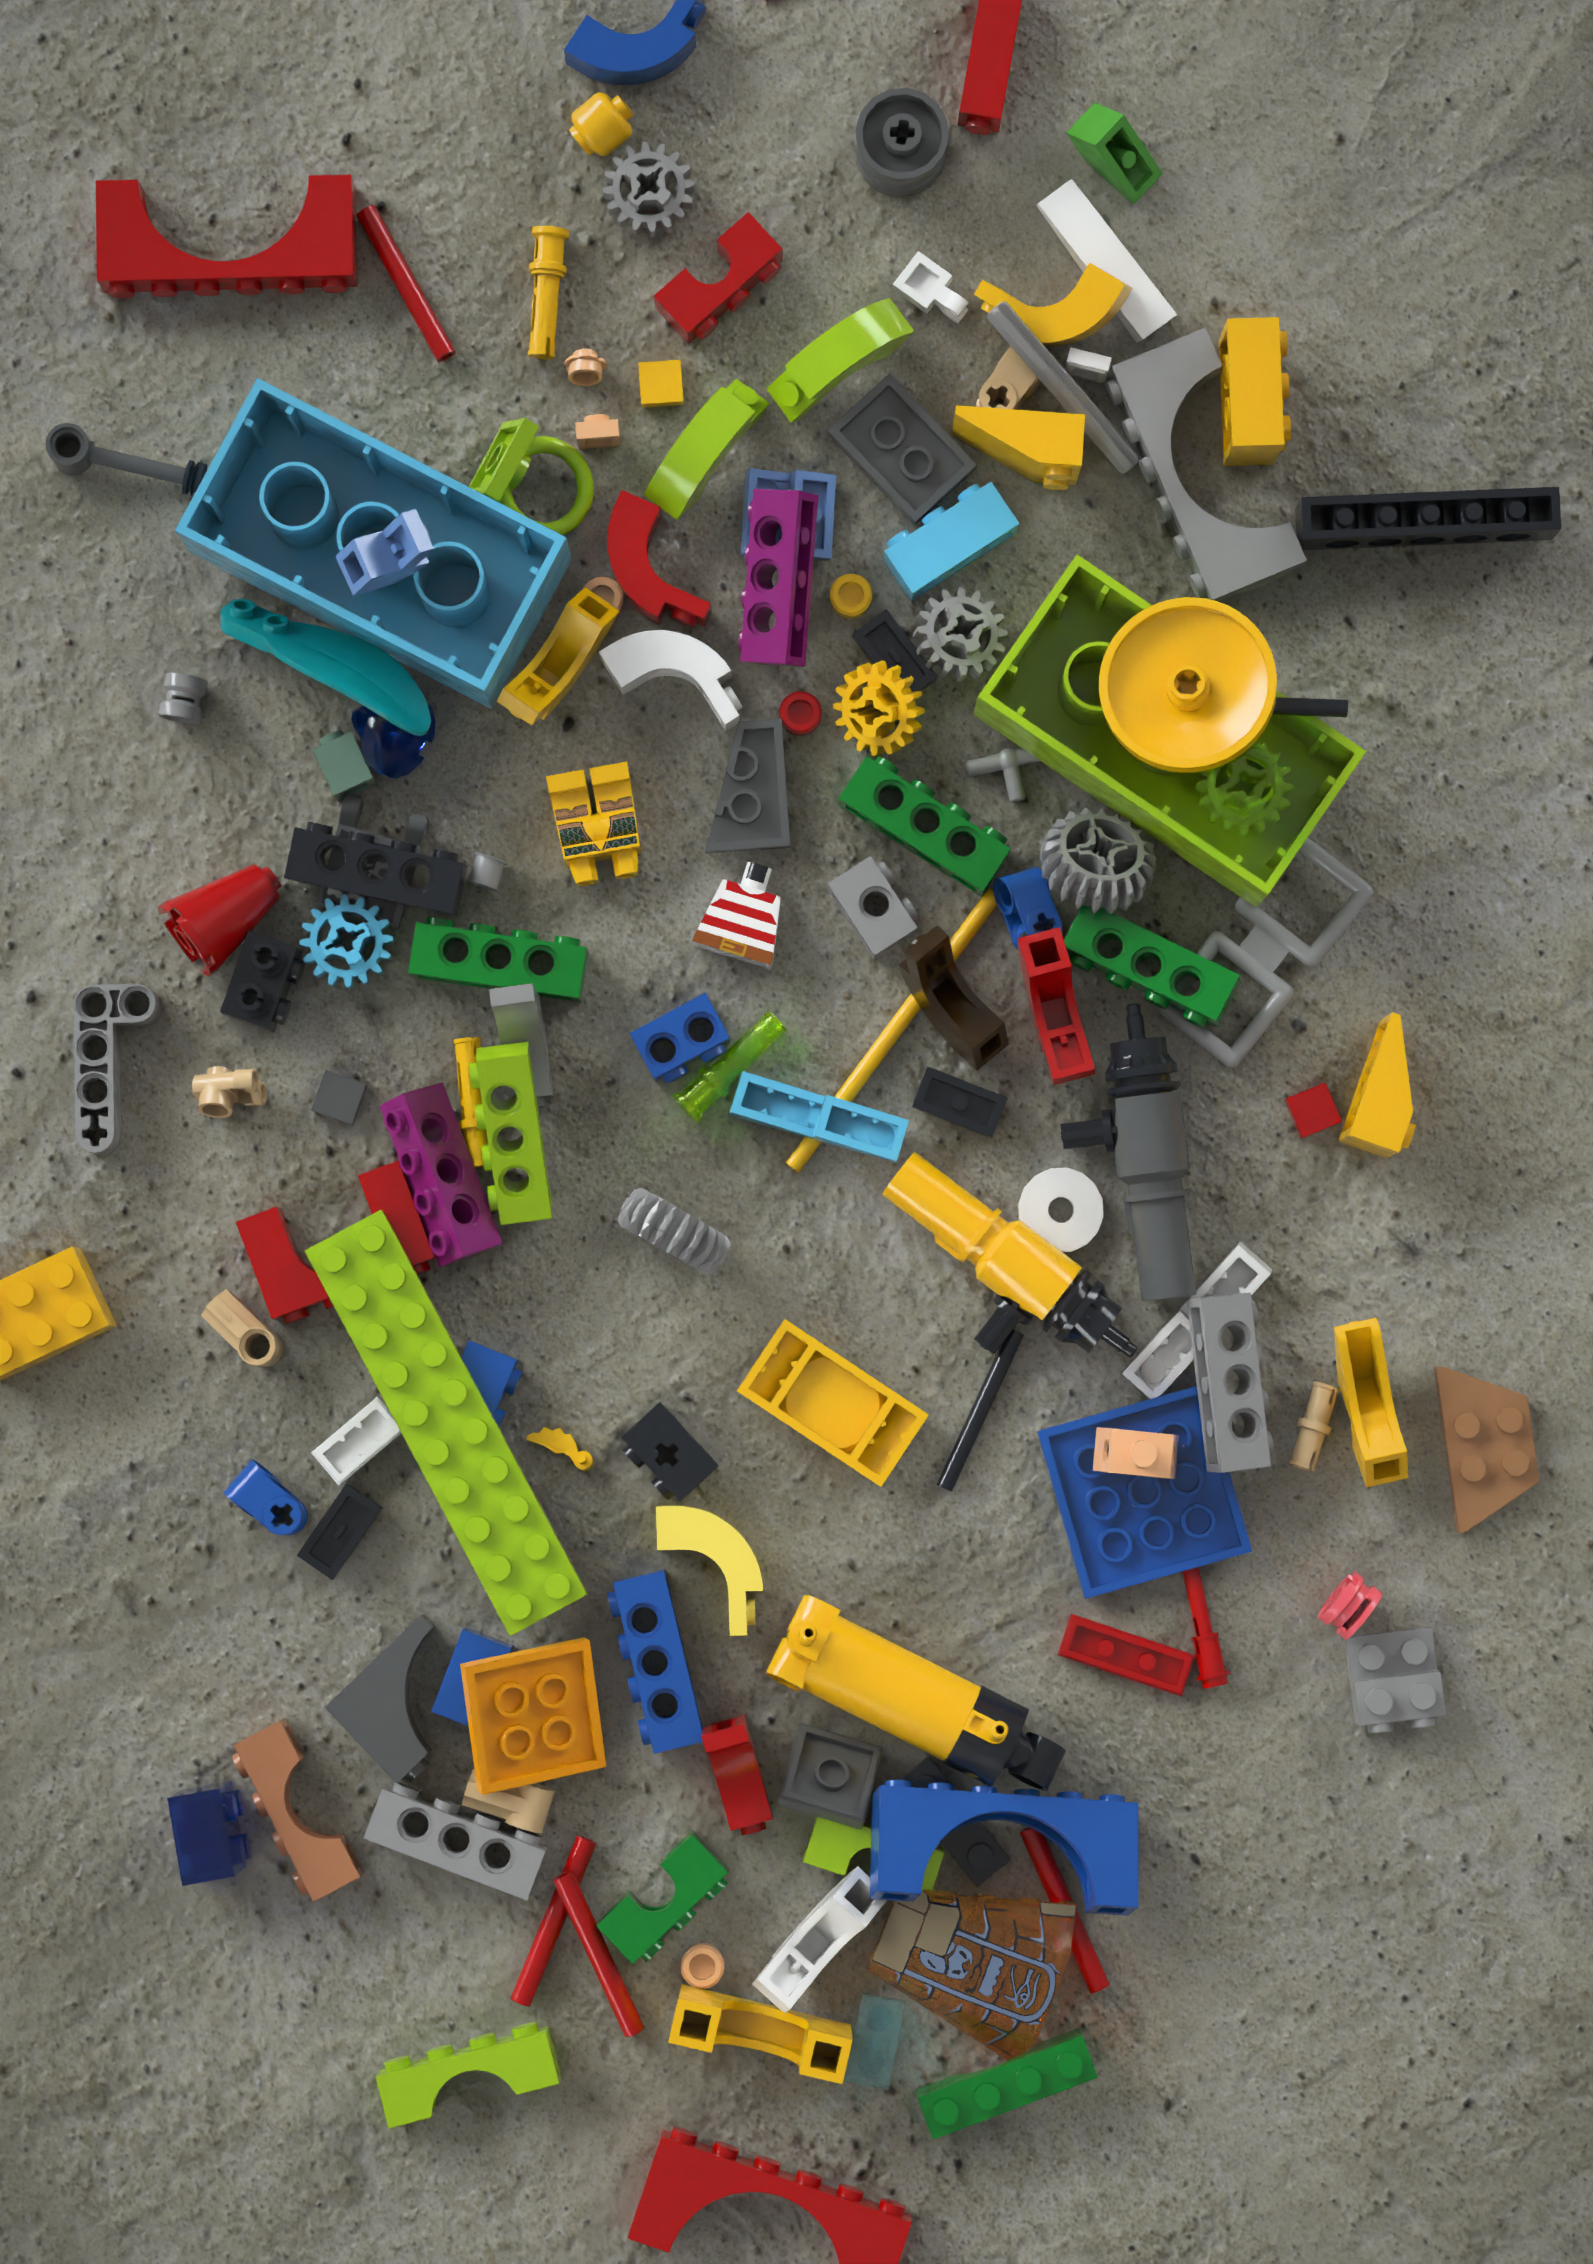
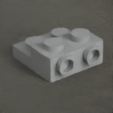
[1344,1626,1446,1733]

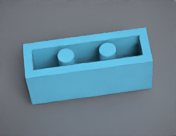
[883,482,1020,602]

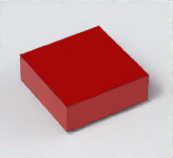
[1284,1082,1342,1139]

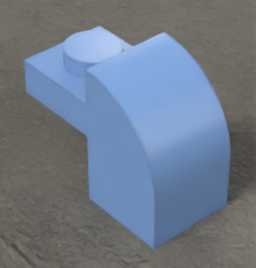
[335,509,434,596]

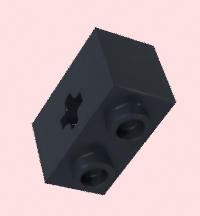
[621,1402,719,1501]

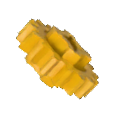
[833,661,925,756]

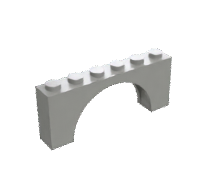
[1105,327,1307,603]

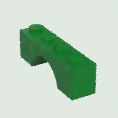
[916,2028,1098,2140]

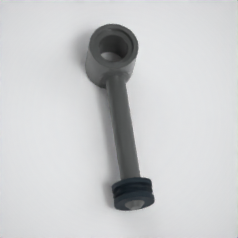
[45,423,207,496]

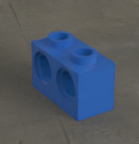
[629,992,731,1084]

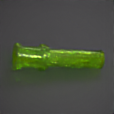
[671,1011,787,1124]

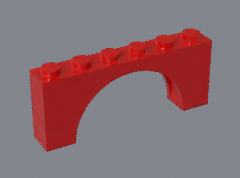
[96,174,358,298]
[627,2127,912,2264]

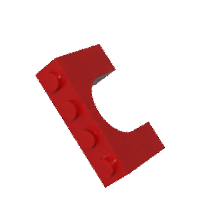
[236,1160,436,1325]

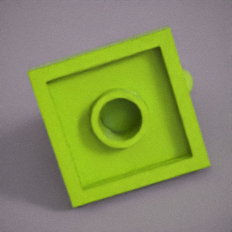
[469,417,594,536]

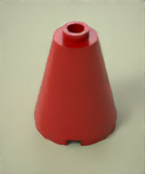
[158,864,281,977]

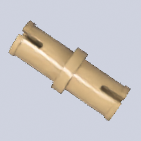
[1288,1381,1340,1472]

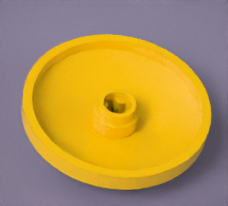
[1099,597,1277,773]

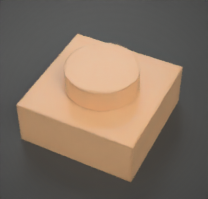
[575,414,621,449]

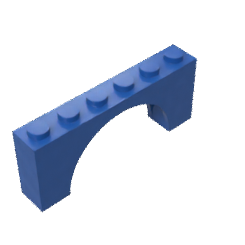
[870,1780,1138,1916]

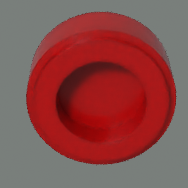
[779,691,822,736]

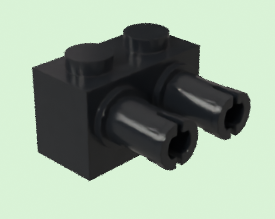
[220,931,305,1032]

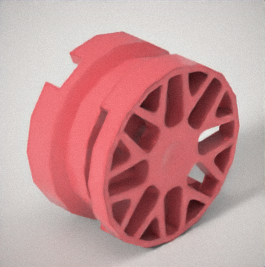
[1317,1571,1383,1640]

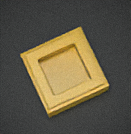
[638,360,684,408]

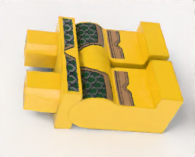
[546,761,642,887]

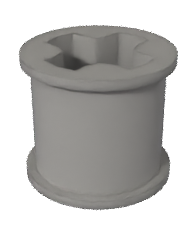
[466,852,507,892]

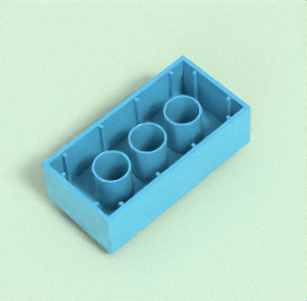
[175,378,572,709]

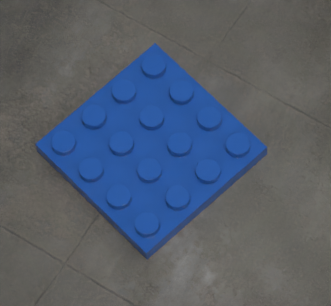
[1037,1386,1252,1599]

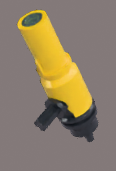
[882,1152,1138,1357]

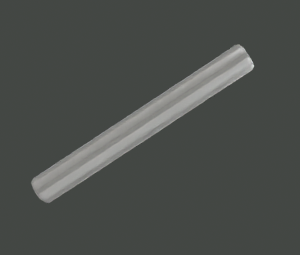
[987,301,1140,474]

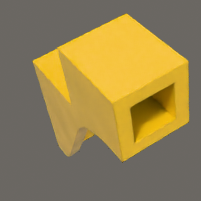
[1334,1318,1409,1488]

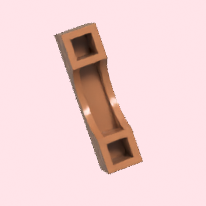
[232,1718,365,1902]

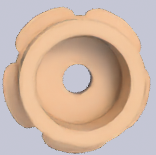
[564,349,606,386]

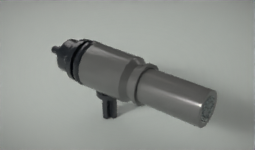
[1061,1003,1196,1301]

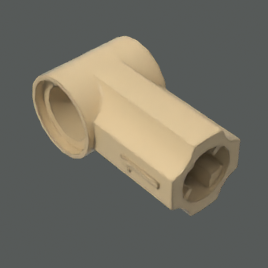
[200,1289,284,1367]
[462,1769,555,1833]

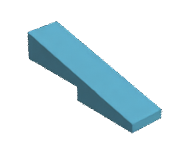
[728,1071,909,1162]

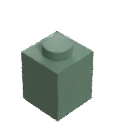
[312,730,377,802]

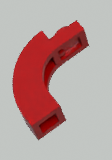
[607,490,712,628]
[1018,927,1095,1085]

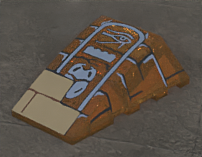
[867,1889,1077,2061]

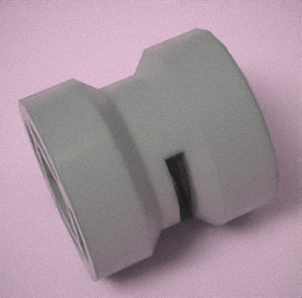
[158,673,208,725]

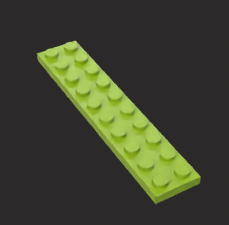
[305,1209,588,1636]

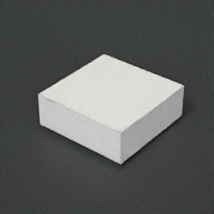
[1065,347,1112,384]

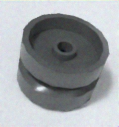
[855,88,949,197]

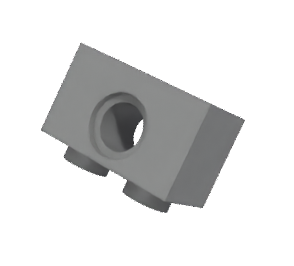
[827,856,920,960]

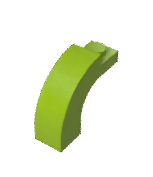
[766,298,915,423]
[644,378,770,520]

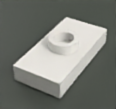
[311,1396,402,1486]

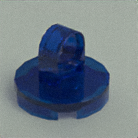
[351,704,436,779]

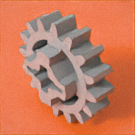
[603,142,695,238]
[913,587,1008,682]

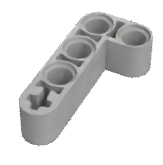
[74,984,162,1156]

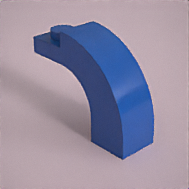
[564,0,707,85]

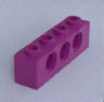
[738,489,819,667]
[380,1082,503,1267]

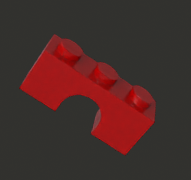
[653,212,783,344]

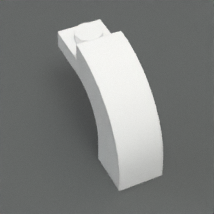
[599,630,742,732]
[752,1866,887,2014]

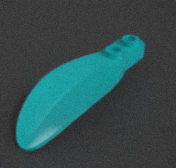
[220,599,431,736]

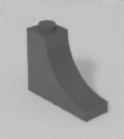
[325,1614,436,1783]

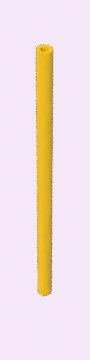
[785,888,997,1173]

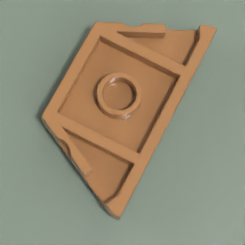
[1434,1367,1539,1533]

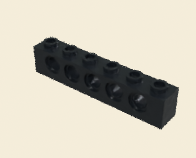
[1295,487,1561,550]

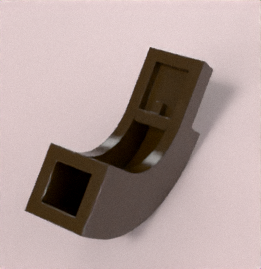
[899,926,1009,1071]

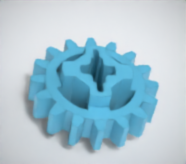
[299,894,395,989]

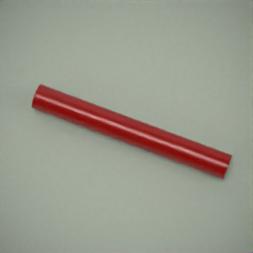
[356,205,456,362]
[1019,1827,1110,1994]
[510,1835,597,2007]
[553,1870,645,2037]

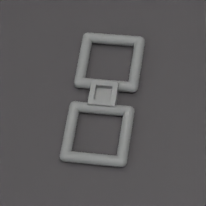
[1155,838,1373,1068]

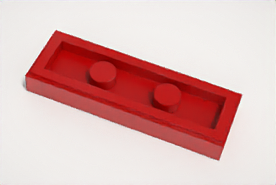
[1057,1613,1195,1697]

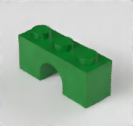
[597,1830,729,1965]

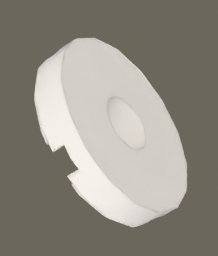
[1018,1167,1104,1253]

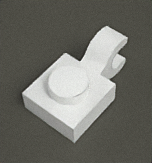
[893,251,969,324]

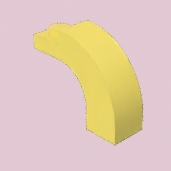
[656,1505,763,1636]

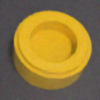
[830,574,872,619]

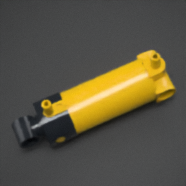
[766,1595,1066,1791]

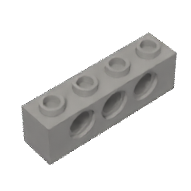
[1187,1293,1274,1473]
[363,1782,548,1901]

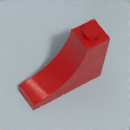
[701,1714,773,1835]

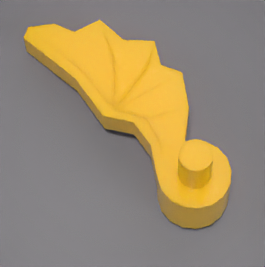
[526,1427,595,1472]

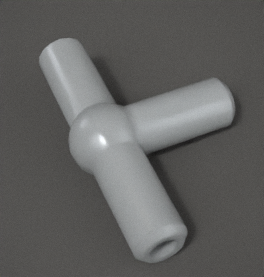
[966,748,1040,803]

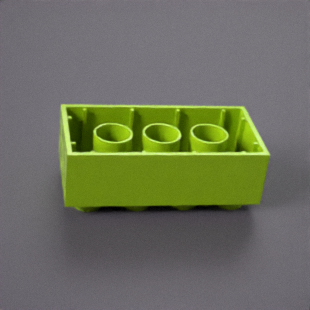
[973,554,1367,908]

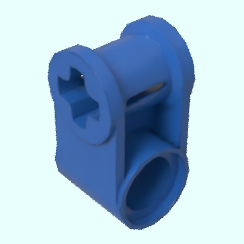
[993,867,1063,950]
[224,1459,308,1536]

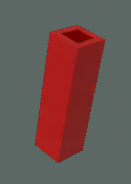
[958,0,1022,135]

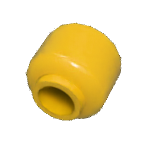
[569,92,634,157]

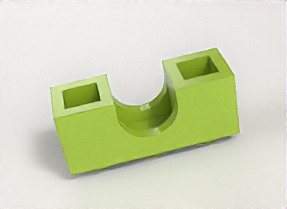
[803,1816,944,1899]

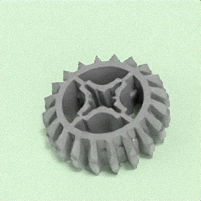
[1040,807,1157,915]
[617,1188,731,1276]

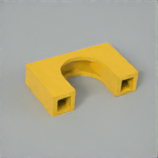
[668,1984,853,2084]

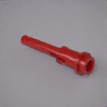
[1182,1567,1231,1689]

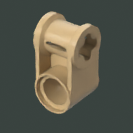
[976,346,1041,410]

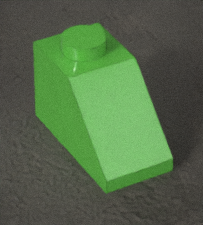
[1066,102,1163,204]

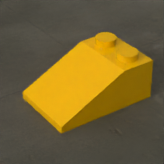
[952,405,1085,490]
[1338,1012,1416,1158]

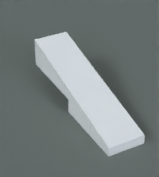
[1036,179,1177,343]
[1122,1241,1272,1399]

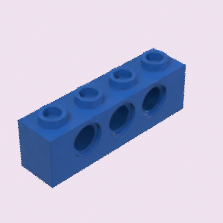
[607,1569,703,1754]

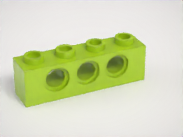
[469,1041,552,1225]

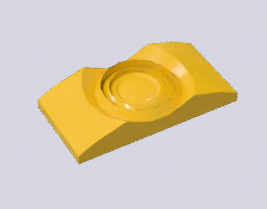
[737,1319,929,1487]

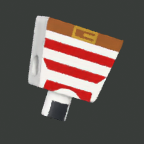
[692,862,781,970]

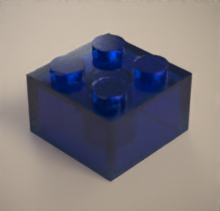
[167,1781,251,1886]

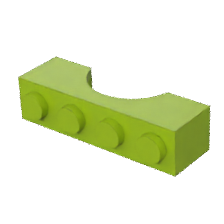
[376,2022,562,2129]

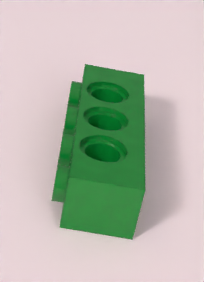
[838,755,1011,897]
[1064,905,1241,1029]
[408,917,589,1002]

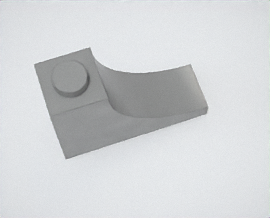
[489,983,554,1108]

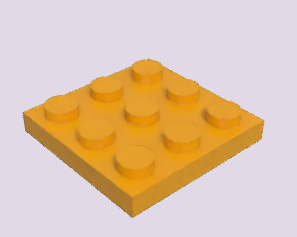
[460,1637,607,1795]

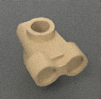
[192,1066,267,1118]

